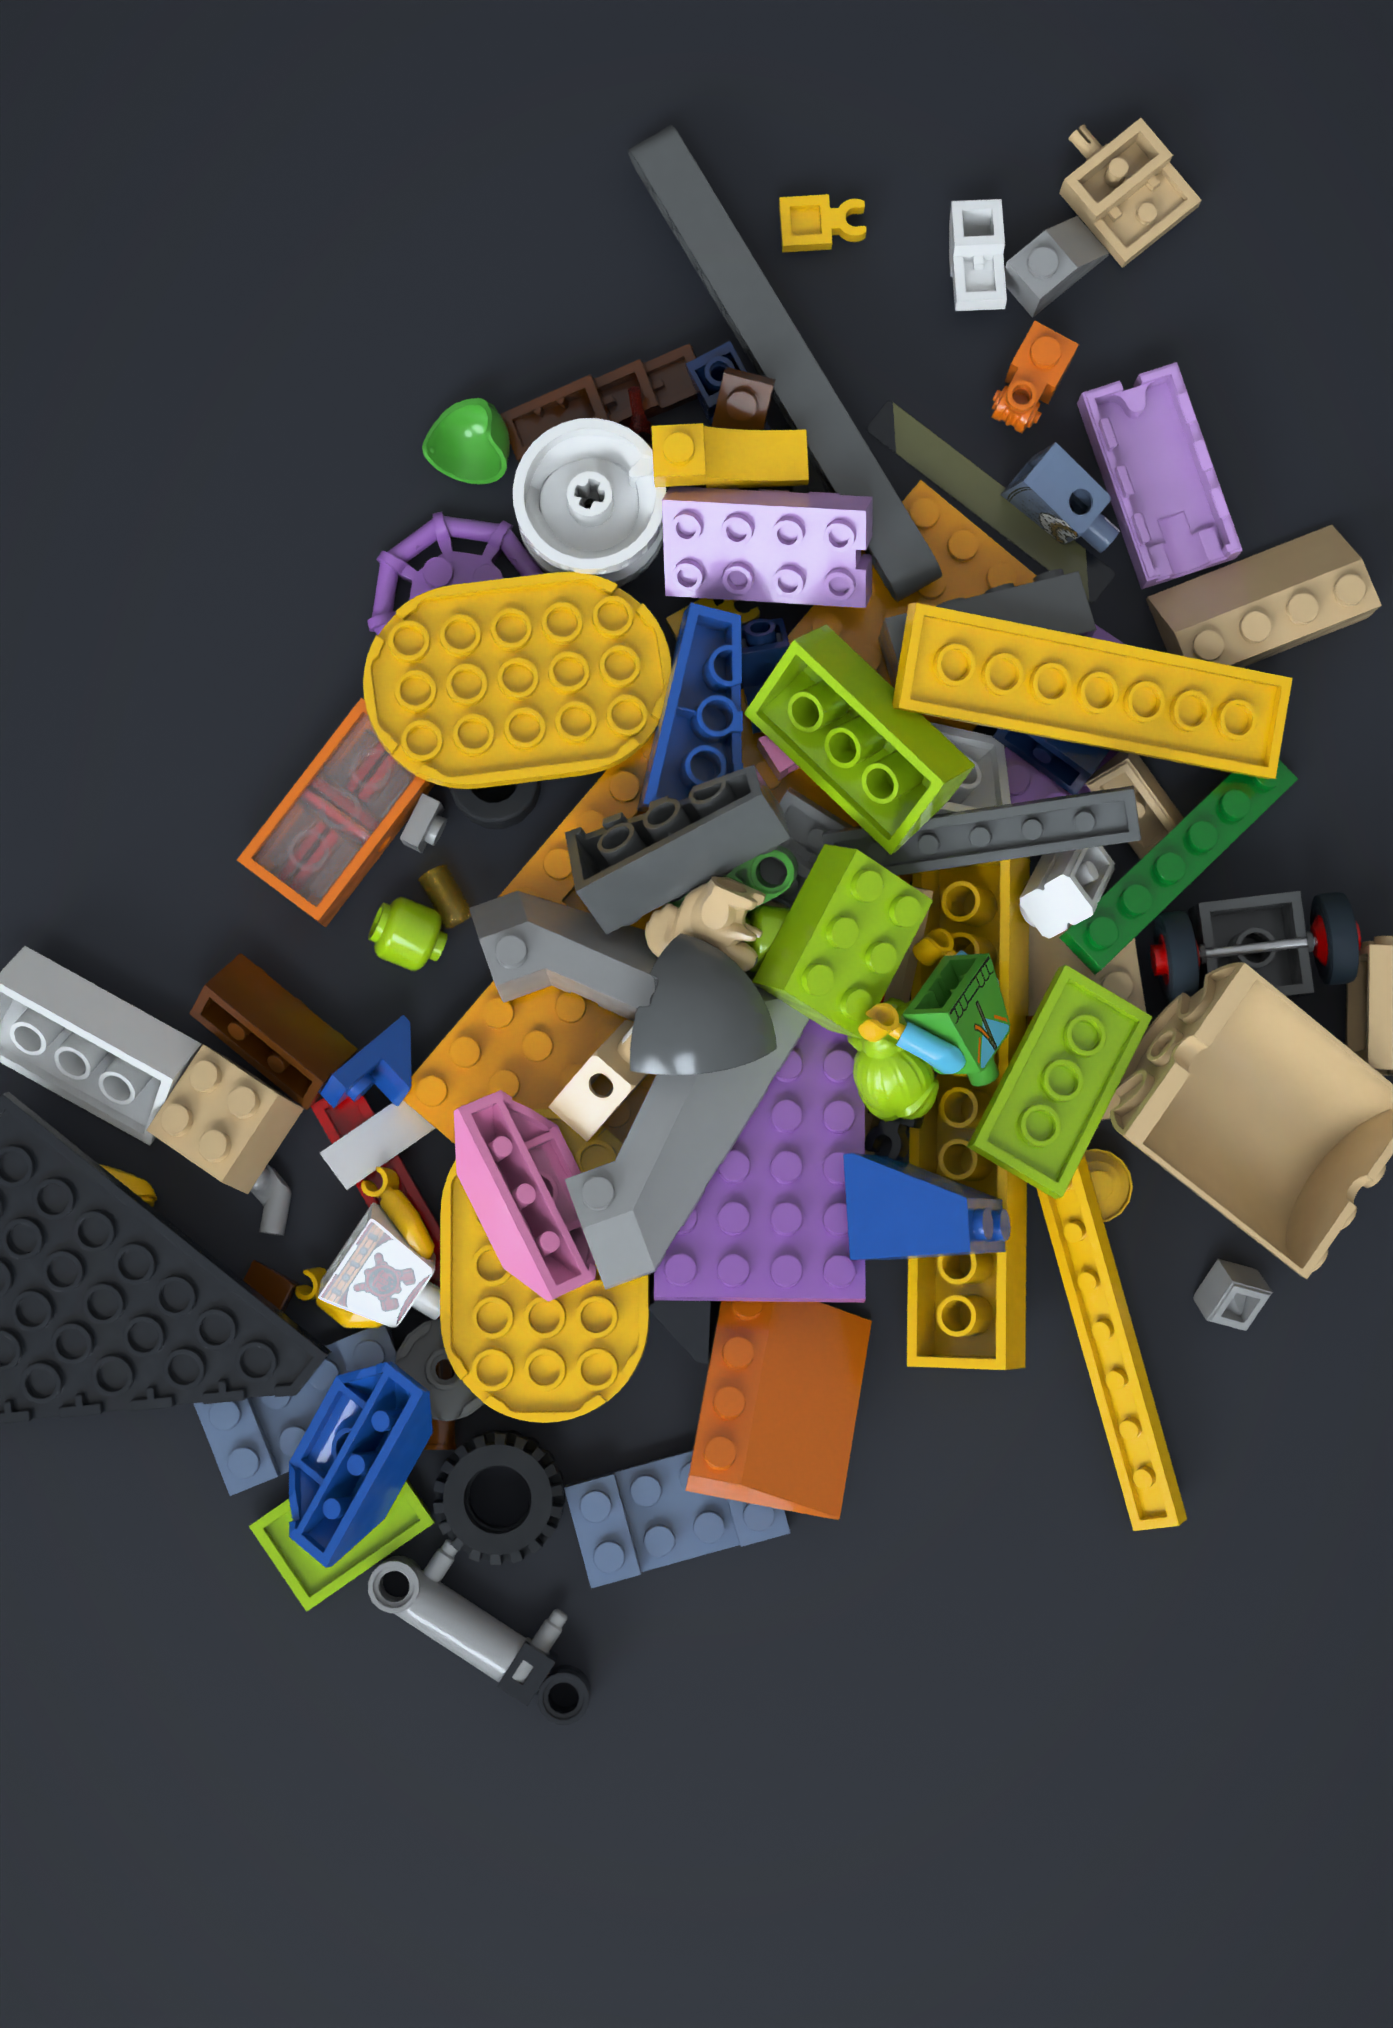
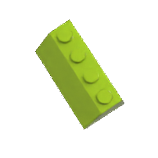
[744,624,975,855]

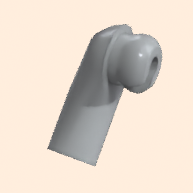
[251,1165,292,1236]

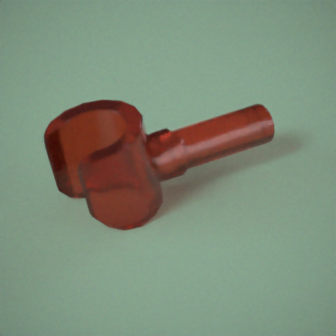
[627,386,653,444]

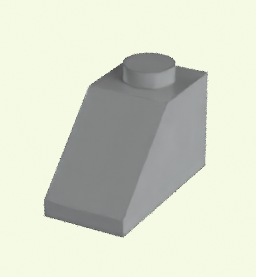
[1004,216,1109,318]

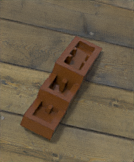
[500,343,698,462]

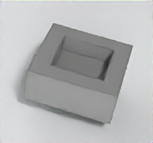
[400,793,447,853]

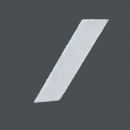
[320,1101,435,1190]

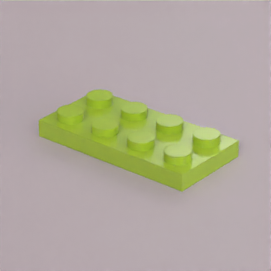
[967,964,1152,1199]

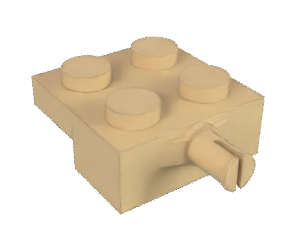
[1059,118,1202,268]

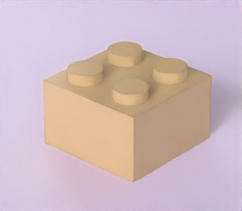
[146,1044,304,1194]

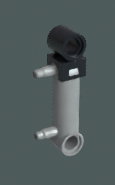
[368,1538,591,1725]

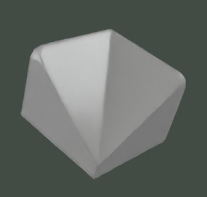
[1193,1259,1273,1331]

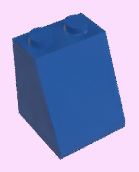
[843,1153,1011,1260]

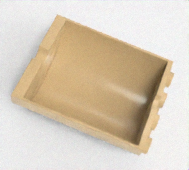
[1110,962,1393,1279]

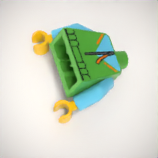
[858,928,1010,1087]

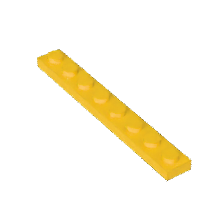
[1036,1154,1187,1531]

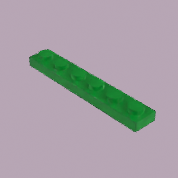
[1059,759,1298,975]

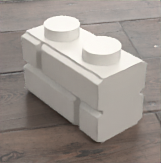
[1019,846,1115,939]

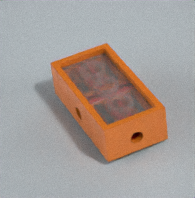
[237,698,435,928]

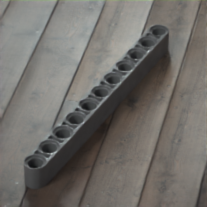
[628,125,942,602]

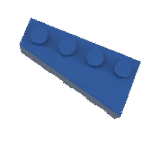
[637,603,743,812]

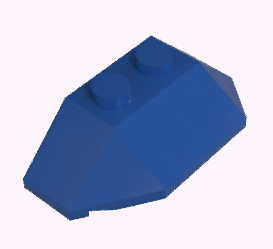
[289,1362,433,1568]

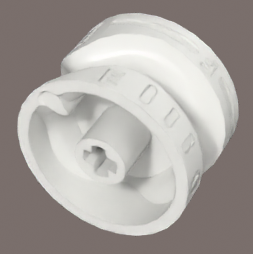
[513,418,666,587]

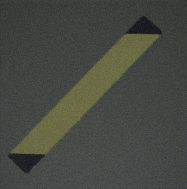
[867,401,1115,602]

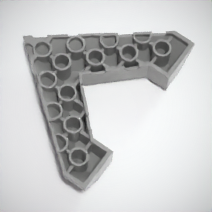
[469,891,810,1290]

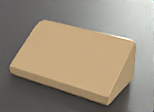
[1085,752,1184,859]

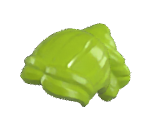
[847,998,939,1122]

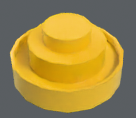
[1084,1149,1133,1222]

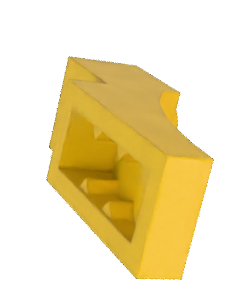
[651,423,809,489]

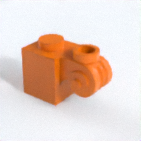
[991,321,1079,434]

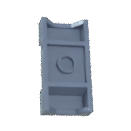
[194,1325,397,1496]
[564,1449,790,1589]

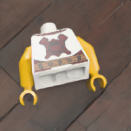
[295,1167,440,1328]

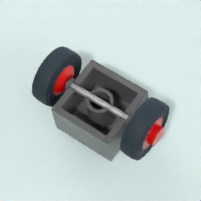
[1150,891,1361,1004]

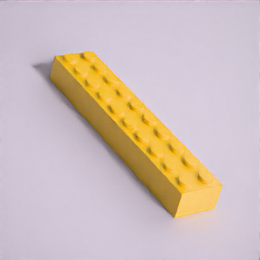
[907,857,1030,1370]

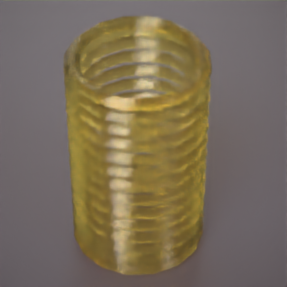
[418,864,472,929]

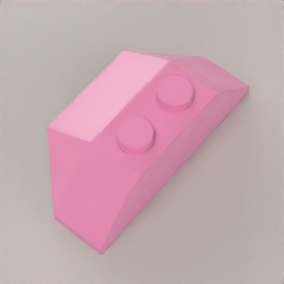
[454,1090,597,1302]

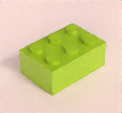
[752,844,933,1039]

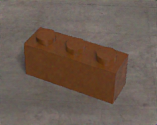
[189,953,358,1110]

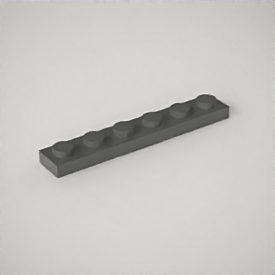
[822,786,1141,876]

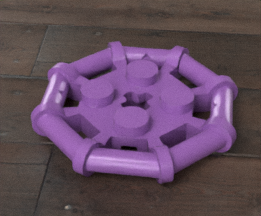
[367,511,544,635]

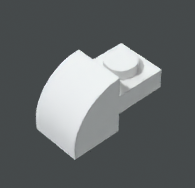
[949,199,1007,311]

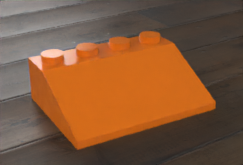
[685,1301,872,1520]

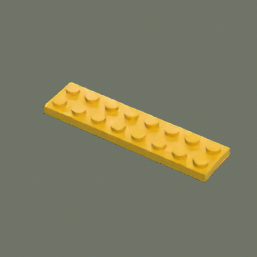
[892,603,1293,779]

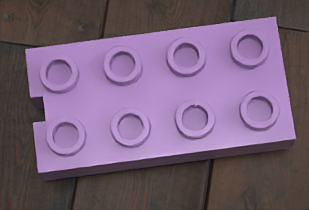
[1077,362,1242,590]
[662,486,873,608]

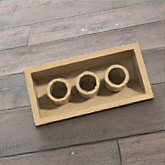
[1146,525,1382,668]

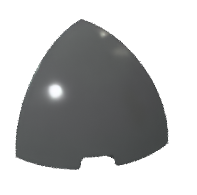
[630,933,777,1075]

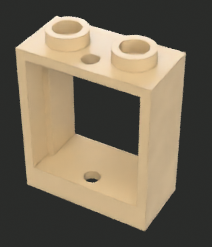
[1345,936,1393,1076]

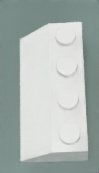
[0,946,202,1146]

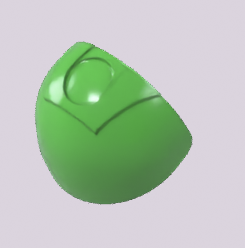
[422,398,510,484]

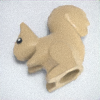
[645,876,766,972]

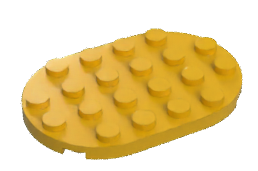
[363,572,672,789]
[440,1109,650,1423]

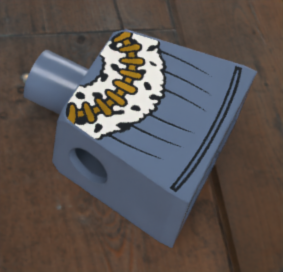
[1000,442,1120,553]

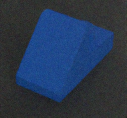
[320,1015,412,1108]

